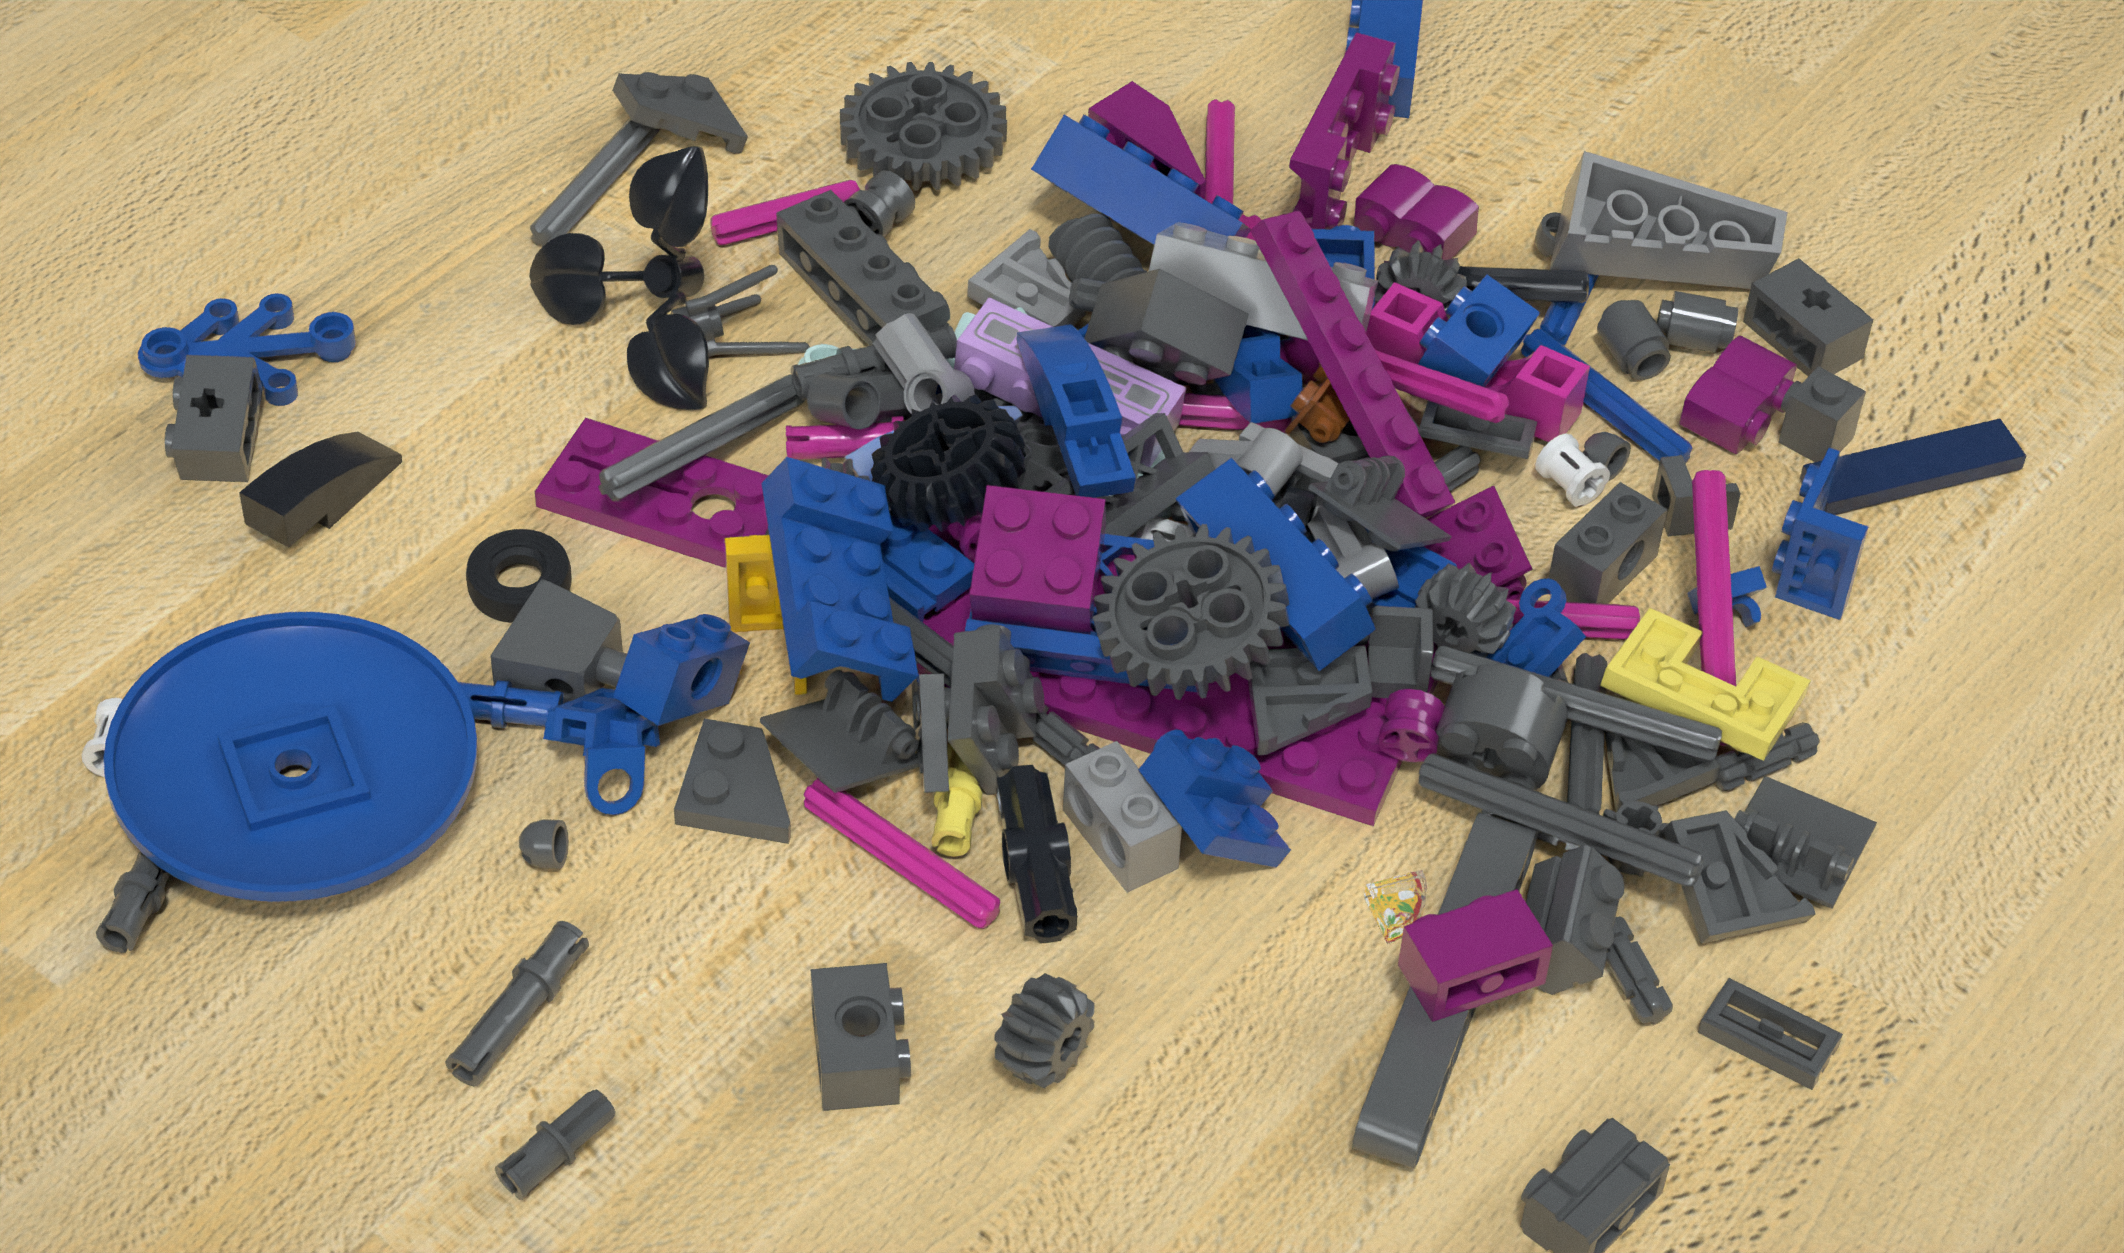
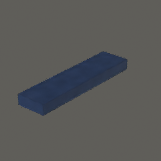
[1800,418,2026,515]

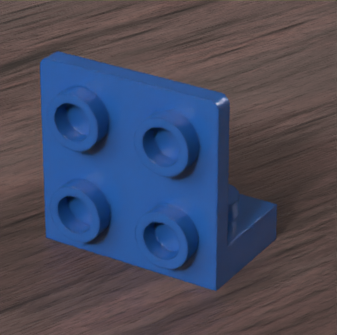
[1772,447,1869,620]

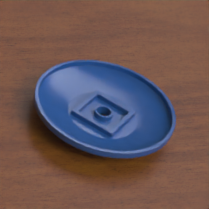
[104,612,477,902]

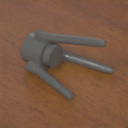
[671,265,810,357]

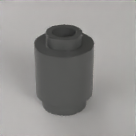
[1657,291,1738,353]
[1597,300,1671,380]

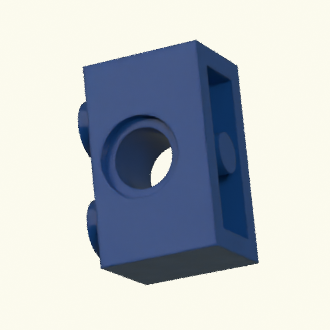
[1418,274,1540,387]
[613,614,750,726]

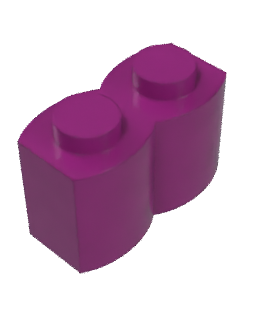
[1354,164,1479,260]
[1679,335,1797,454]

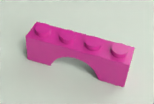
[1366,282,1590,442]

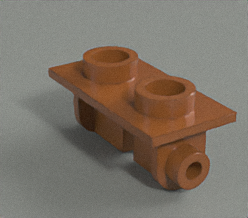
[1285,365,1349,443]

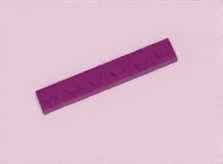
[1250,211,1456,518]

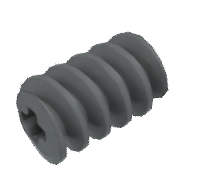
[1048,214,1147,283]

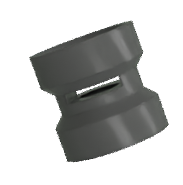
[844,170,915,237]

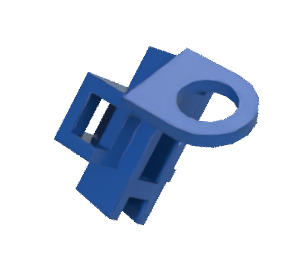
[543,688,660,815]

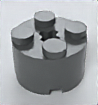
[1435,664,1568,791]

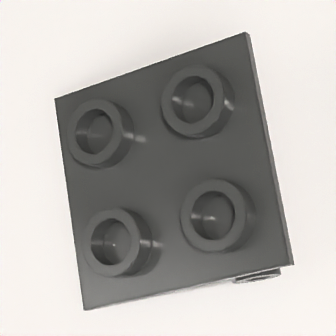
[1308,455,1452,552]
[759,670,919,793]
[1735,776,1877,909]

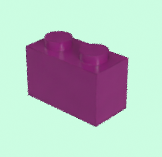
[1398,889,1553,1022]

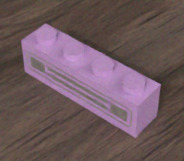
[954,298,1186,467]

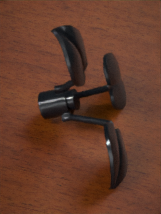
[529,146,709,410]

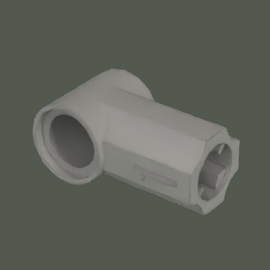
[873,313,975,413]
[1189,428,1303,496]
[1307,506,1399,600]

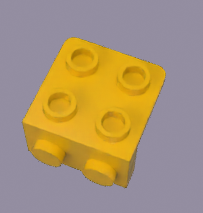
[725,535,817,695]

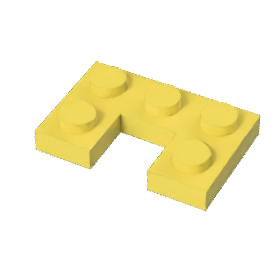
[1600,608,1811,761]

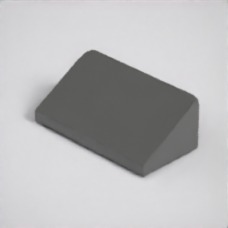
[1419,400,1537,459]

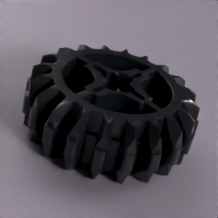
[870,394,1027,532]

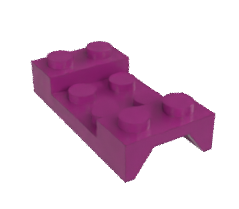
[1289,33,1400,230]

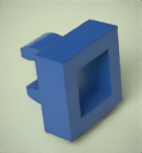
[1687,566,1767,629]

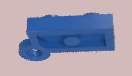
[1486,578,1586,677]

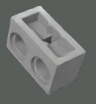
[1063,741,1182,893]

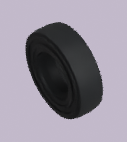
[466,529,572,623]

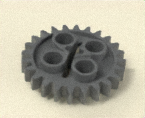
[840,62,1007,190]
[1093,524,1290,700]

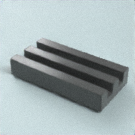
[1698,978,1843,1090]

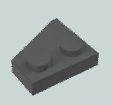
[912,674,951,793]
[1605,697,1721,813]
[674,718,791,844]

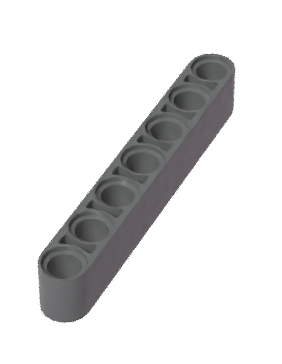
[1352,813,1538,1169]

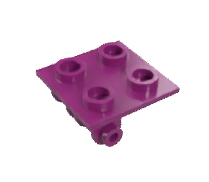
[1424,485,1533,599]

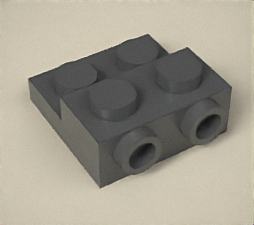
[948,624,1044,795]

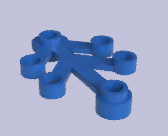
[138,293,356,406]

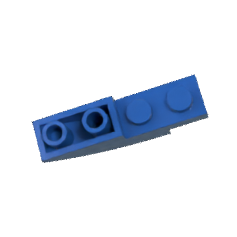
[1016,324,1136,498]

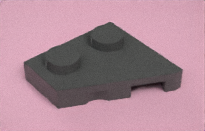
[612,72,748,153]
[1248,646,1373,755]
[1663,810,1816,944]

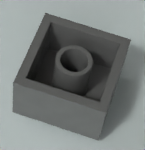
[1085,269,1249,386]

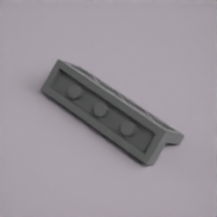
[1045,413,1215,553]

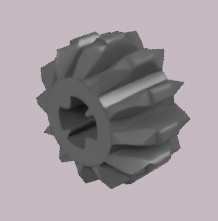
[1375,240,1467,320]
[1415,563,1517,658]
[994,973,1095,1088]

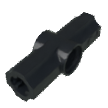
[996,765,1078,943]

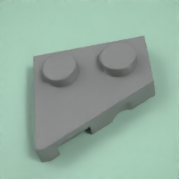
[967,229,1086,327]

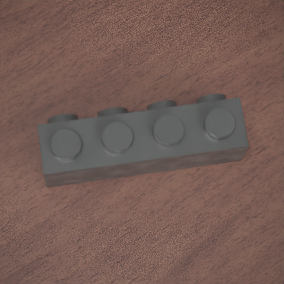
[776,190,951,346]

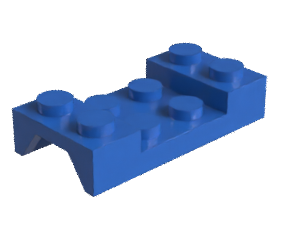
[761,457,919,702]

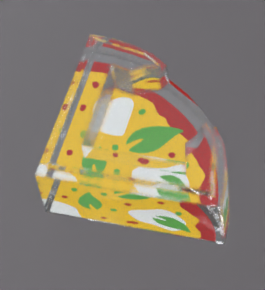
[1364,870,1427,944]

